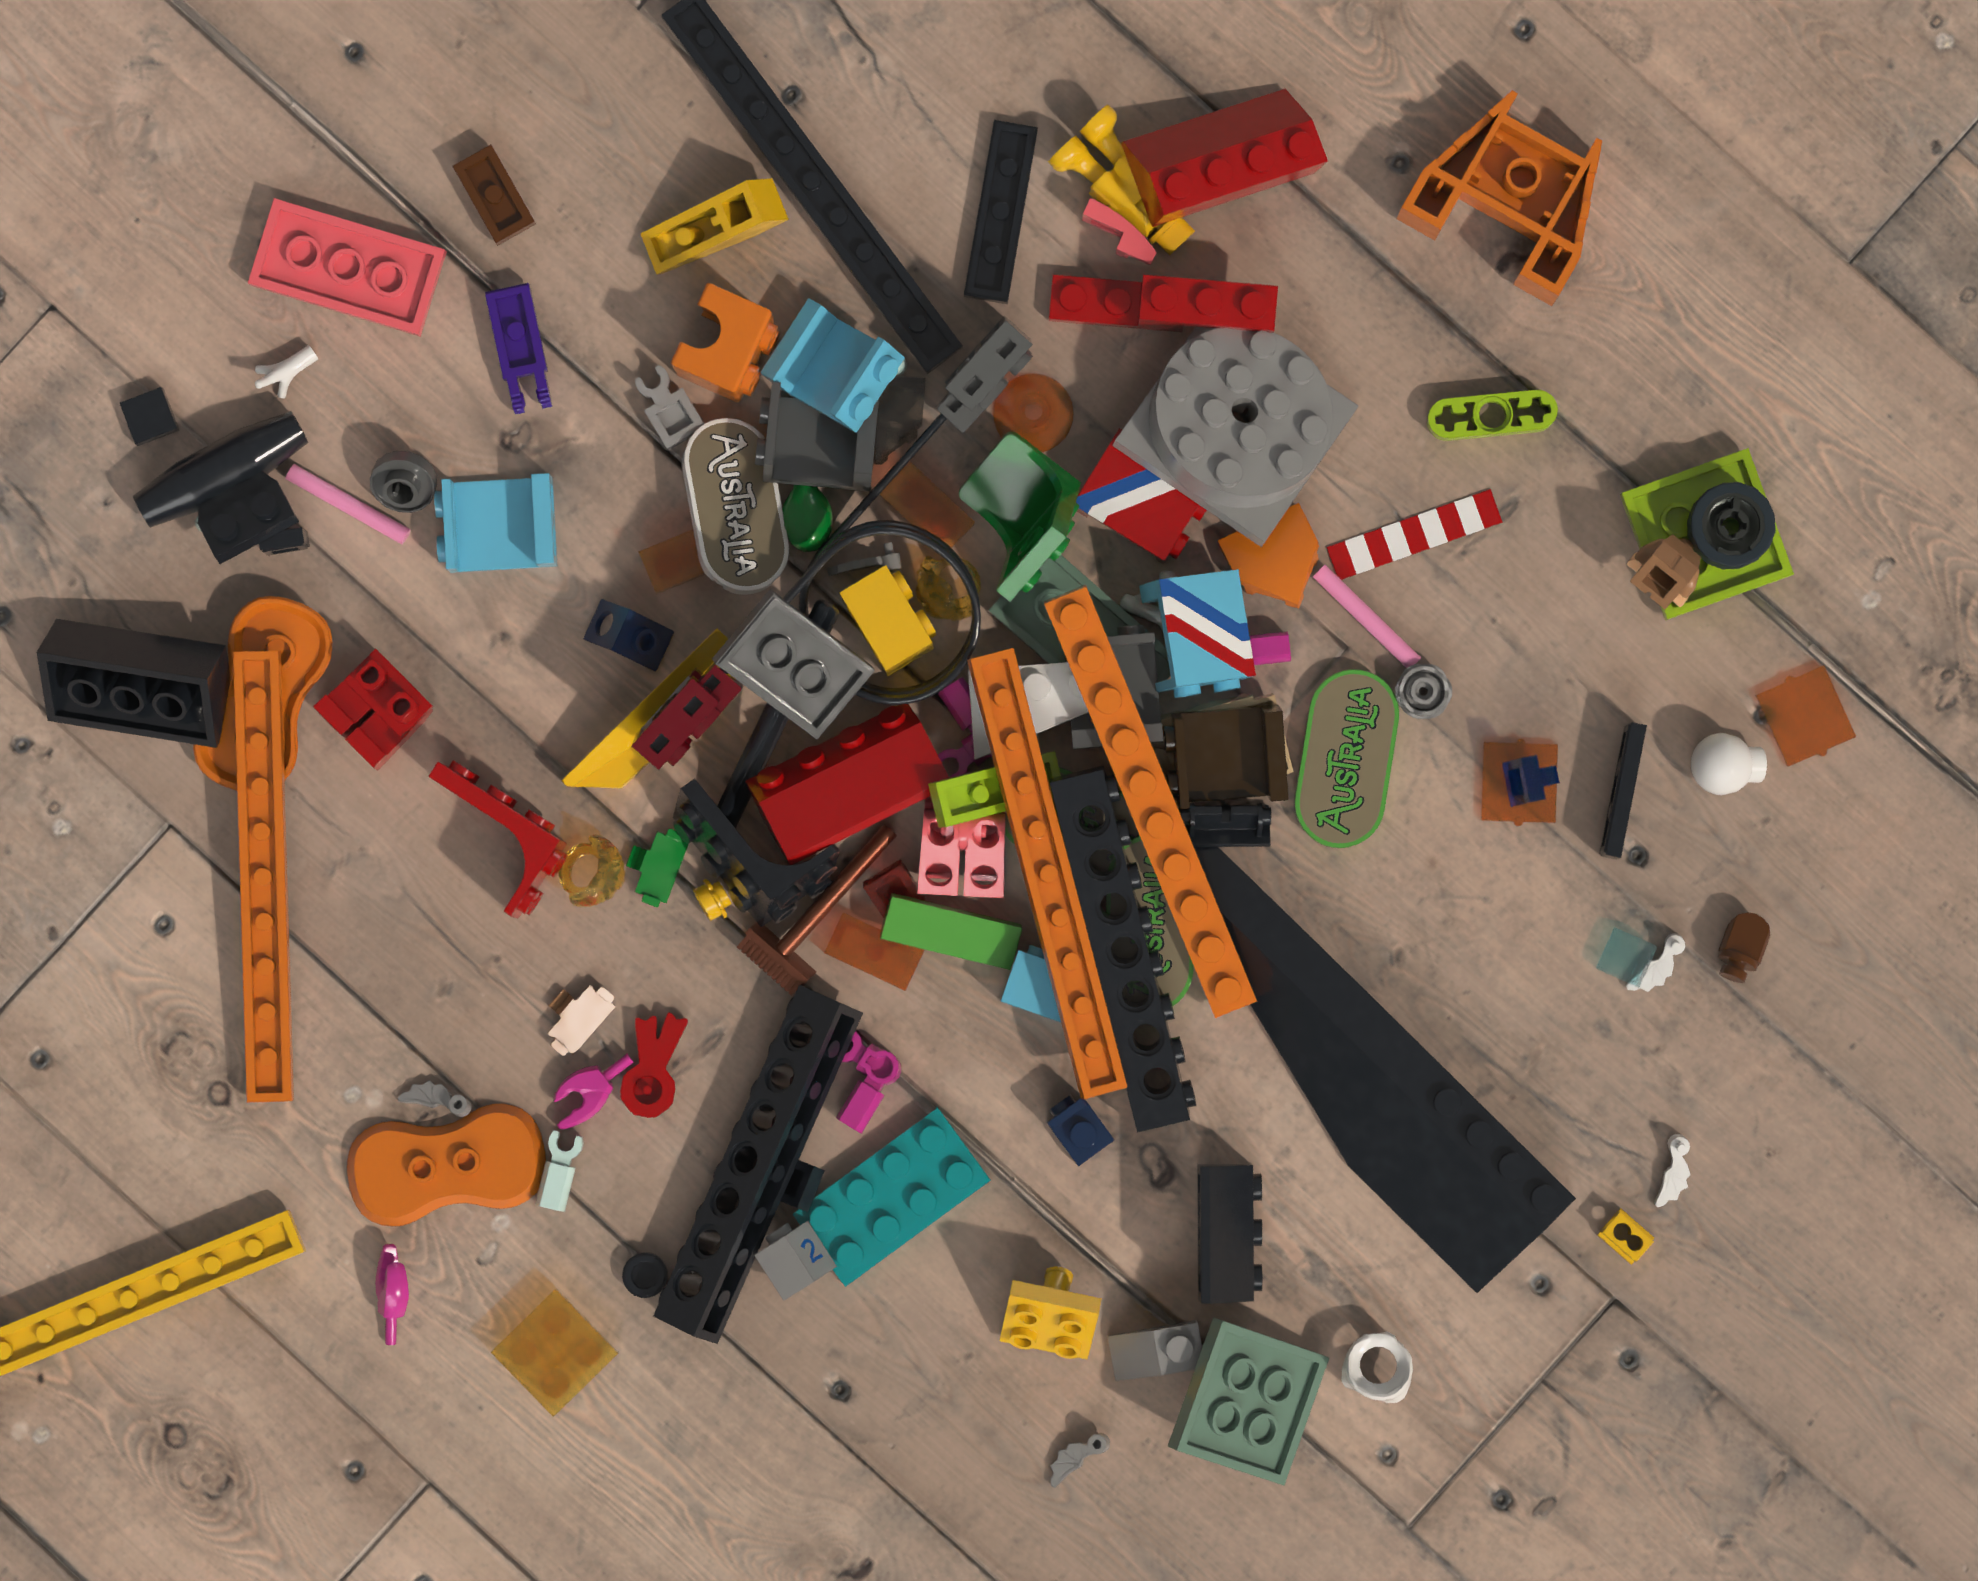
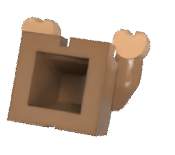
[1627,535,1701,609]

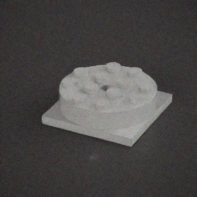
[1112,326,1358,547]

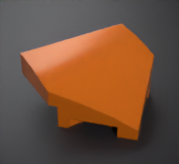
[1218,503,1319,609]

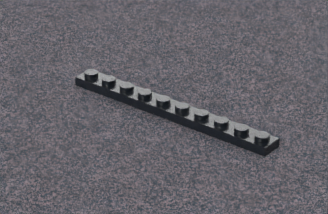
[661,0,963,374]

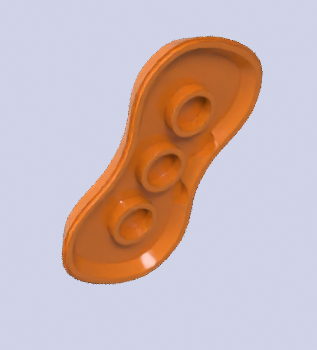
[193,596,333,791]
[347,1103,546,1227]

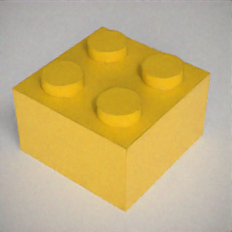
[839,565,936,676]

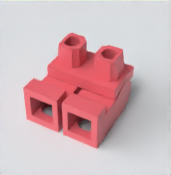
[917,797,1006,898]

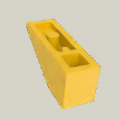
[640,178,789,275]

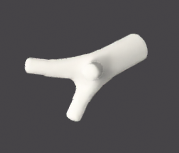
[255,345,318,398]

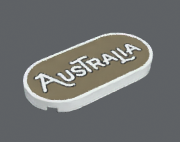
[682,418,789,595]

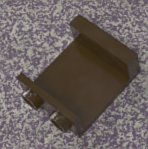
[1164,705,1289,809]

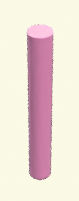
[285,464,411,544]
[1313,565,1421,668]

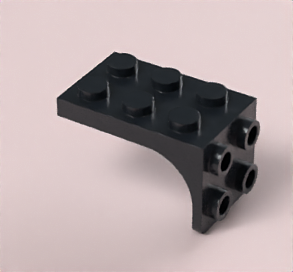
[673,778,840,927]

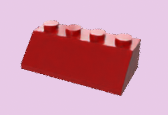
[1121,88,1328,227]
[746,704,949,865]

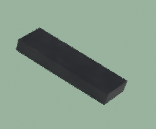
[1599,722,1647,860]

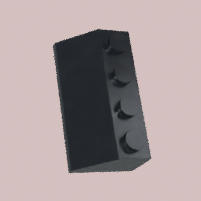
[36,619,231,748]

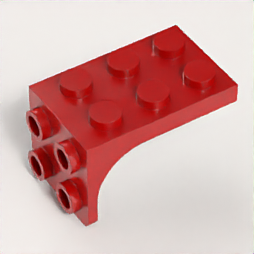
[428,760,568,919]

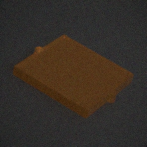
[1755,665,1856,767]
[1481,739,1558,826]

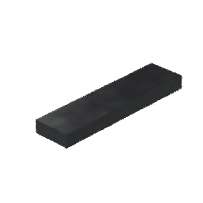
[964,120,1038,304]

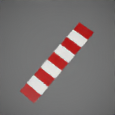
[1327,489,1503,580]

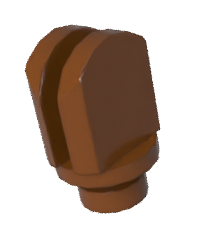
[1718,912,1770,983]

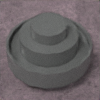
[370,451,437,513]

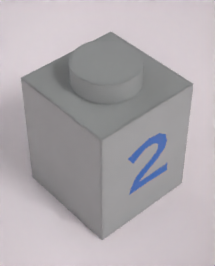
[755,1221,837,1301]

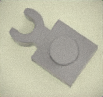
[635,365,704,450]

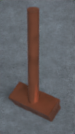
[737,824,897,996]

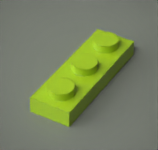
[928,751,1061,828]

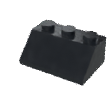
[1197,1164,1263,1304]

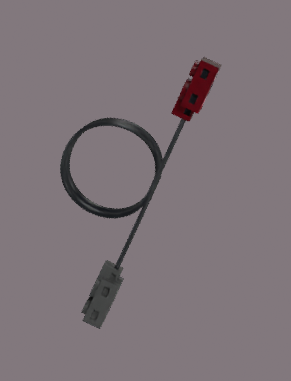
[631,315,1033,770]

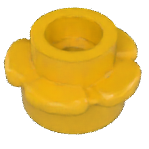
[693,879,732,921]

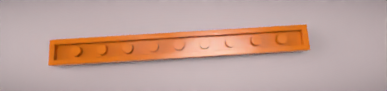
[1044,585,1257,1018]
[967,648,1127,1099]
[233,651,294,1103]

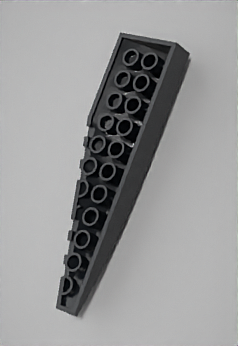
[1194,847,1576,1293]

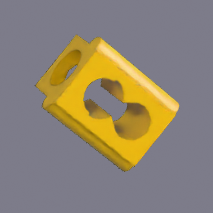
[1597,1208,1655,1265]

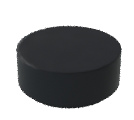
[622,1252,668,1298]

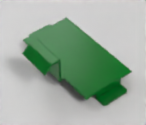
[626,829,689,907]

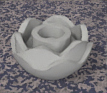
[1395,664,1452,719]

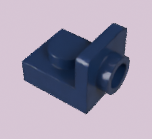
[1047,1094,1114,1167]

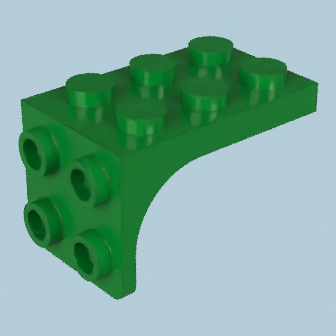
[959,432,1081,602]

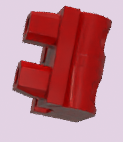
[313,648,434,771]

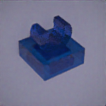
[1502,755,1560,807]

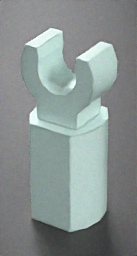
[535,1130,584,1212]

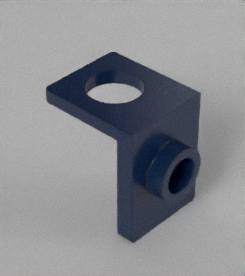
[583,599,674,671]

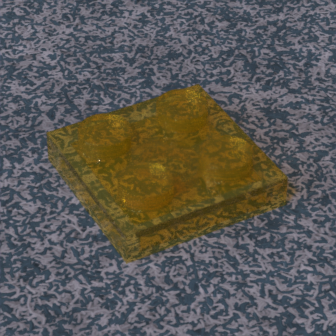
[491,1288,619,1417]

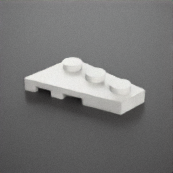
[968,662,1089,760]

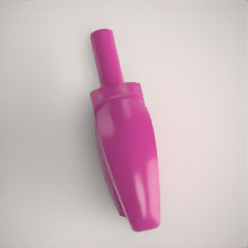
[553,1053,634,1130]
[375,1244,409,1345]

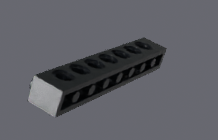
[1050,765,1197,1133]
[653,985,863,1344]

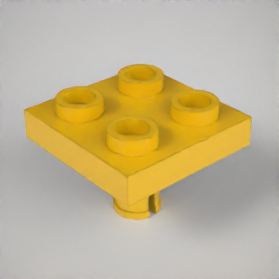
[999,1266,1102,1360]

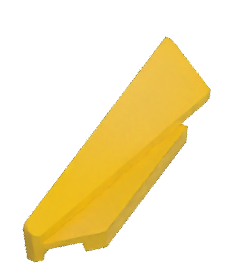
[562,628,728,789]

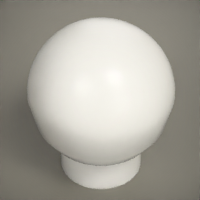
[1691,733,1767,795]

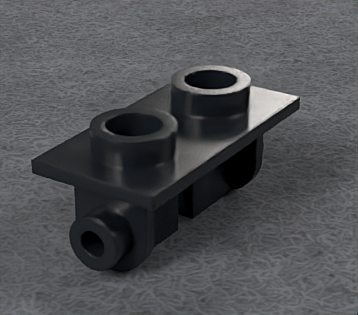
[1179,803,1271,847]

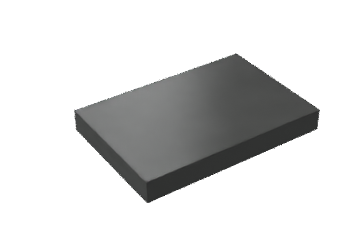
[712,589,875,739]

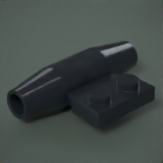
[133,411,309,564]

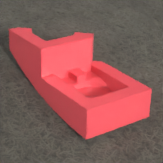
[1082,198,1157,265]

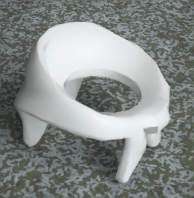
[1342,1331,1413,1403]

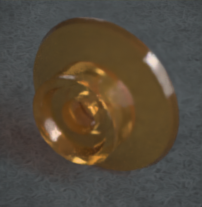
[993,374,1074,452]

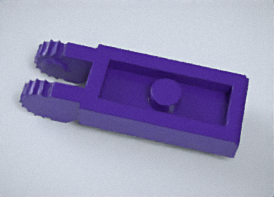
[485,283,552,415]

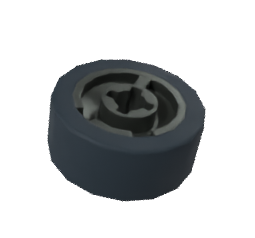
[1687,482,1776,569]

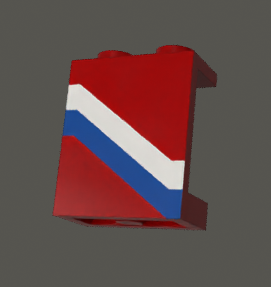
[1076,428,1207,564]

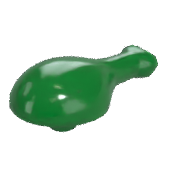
[782,485,833,552]

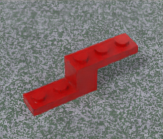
[1049,274,1278,333]

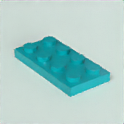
[792,1108,991,1287]

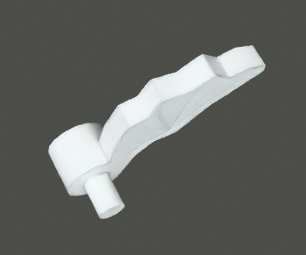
[1626,933,1685,992]
[1654,1134,1690,1207]

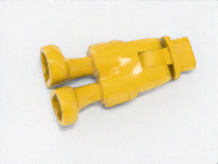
[1048,104,1195,256]

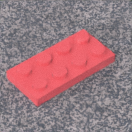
[248,198,447,337]

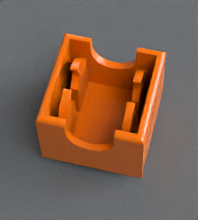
[671,283,780,403]

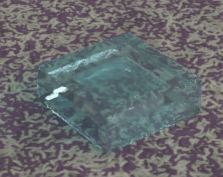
[1596,927,1657,988]

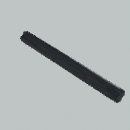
[717,599,839,829]

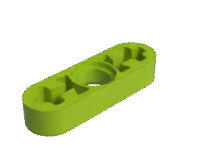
[1427,390,1558,441]

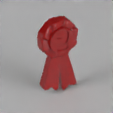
[620,1012,688,1118]

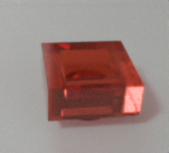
[863,859,925,918]

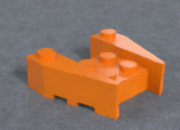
[1396,90,1602,306]

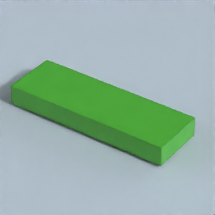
[880,893,1022,970]

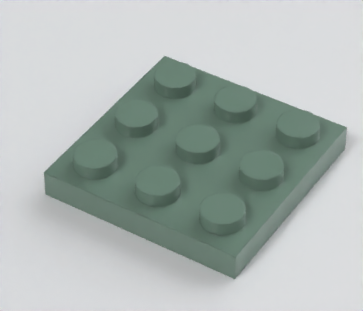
[1168,1317,1330,1485]

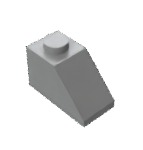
[1108,1320,1202,1381]

